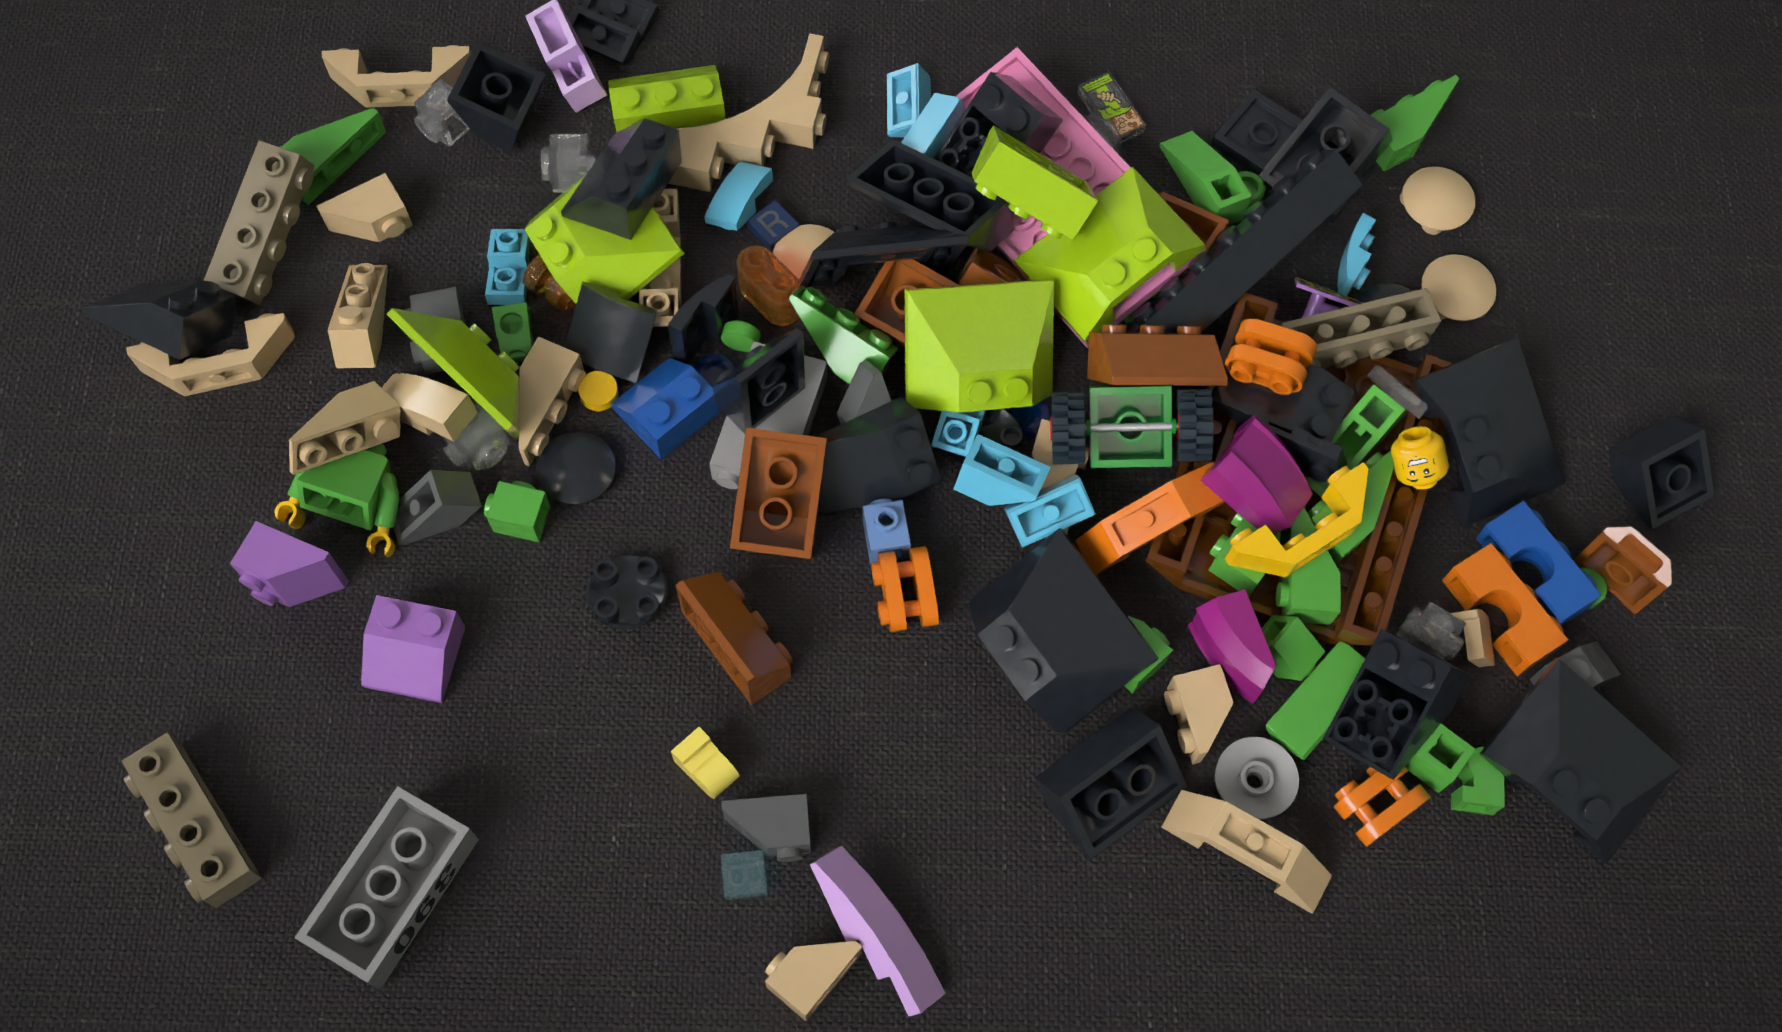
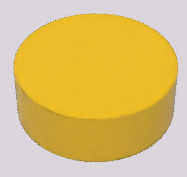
[578,371,619,411]

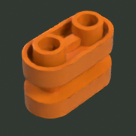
[1225,319,1317,395]
[871,546,939,632]
[1333,766,1431,847]

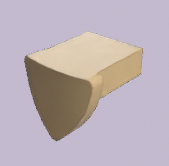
[1439,609,1495,668]

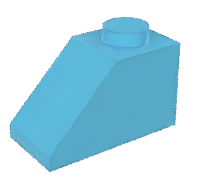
[953,434,1051,506]

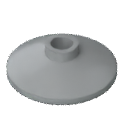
[1215,737,1299,820]

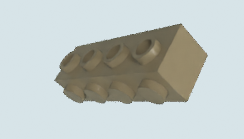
[204,141,315,305]
[1281,288,1441,368]
[121,732,262,908]

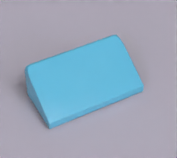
[887,63,931,137]
[901,93,965,158]
[1003,475,1096,547]

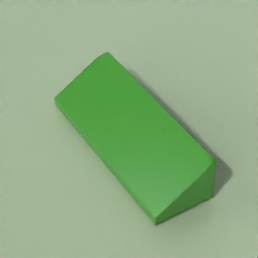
[1266,641,1365,760]

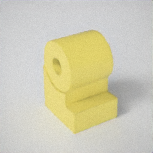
[671,727,740,799]

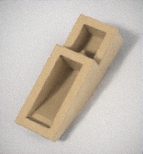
[382,373,478,442]

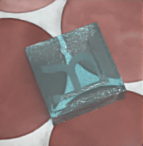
[721,850,767,900]

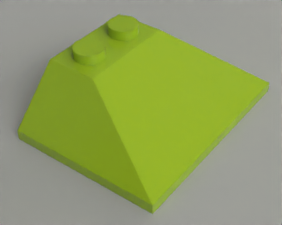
[1014,167,1206,343]
[524,173,685,304]
[905,279,1054,413]
[387,308,520,441]

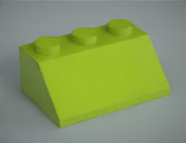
[608,65,725,133]
[972,125,1098,240]

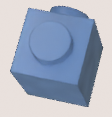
[863,499,911,564]

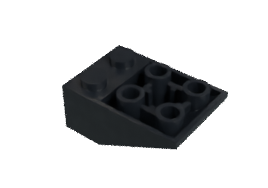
[933,71,1063,178]
[1323,629,1471,780]

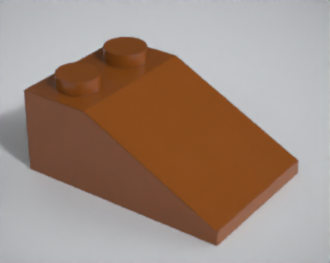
[730,428,827,559]

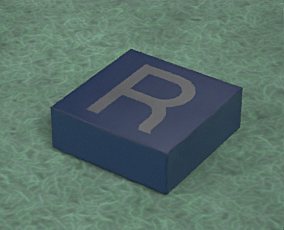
[747,200,799,252]

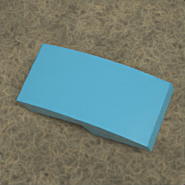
[705,161,773,231]
[1337,213,1376,296]
[485,229,530,305]
[931,410,986,457]

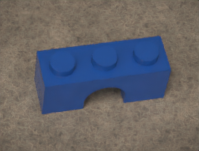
[1476,501,1602,626]

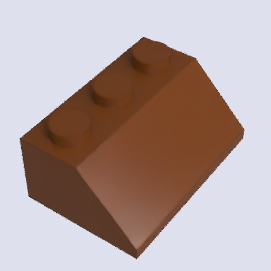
[854,259,960,350]
[1087,324,1228,386]
[676,572,793,706]

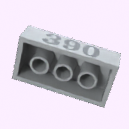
[294,786,479,990]

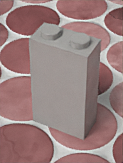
[709,341,828,489]

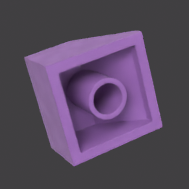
[230,521,349,607]
[361,595,465,703]

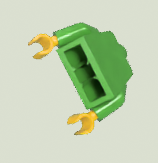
[274,444,399,558]

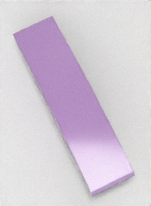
[810,846,946,1016]

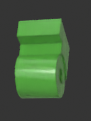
[492,302,534,363]
[1451,747,1505,815]

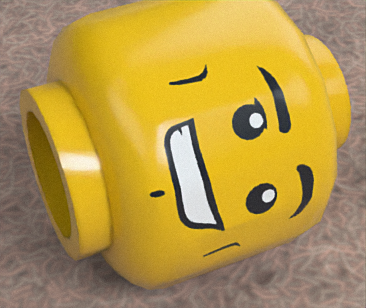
[1391,426,1449,489]

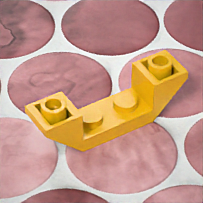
[1224,462,1368,577]

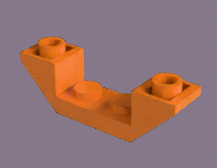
[1075,462,1225,575]

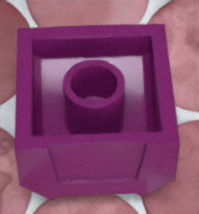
[1200,414,1313,533]
[1187,589,1276,704]

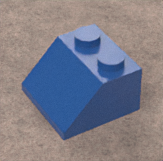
[611,358,720,459]

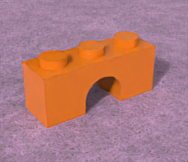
[1442,543,1568,677]

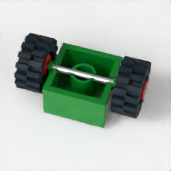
[1050,384,1213,468]

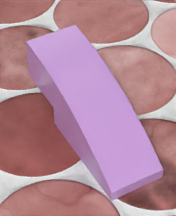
[525,0,607,113]

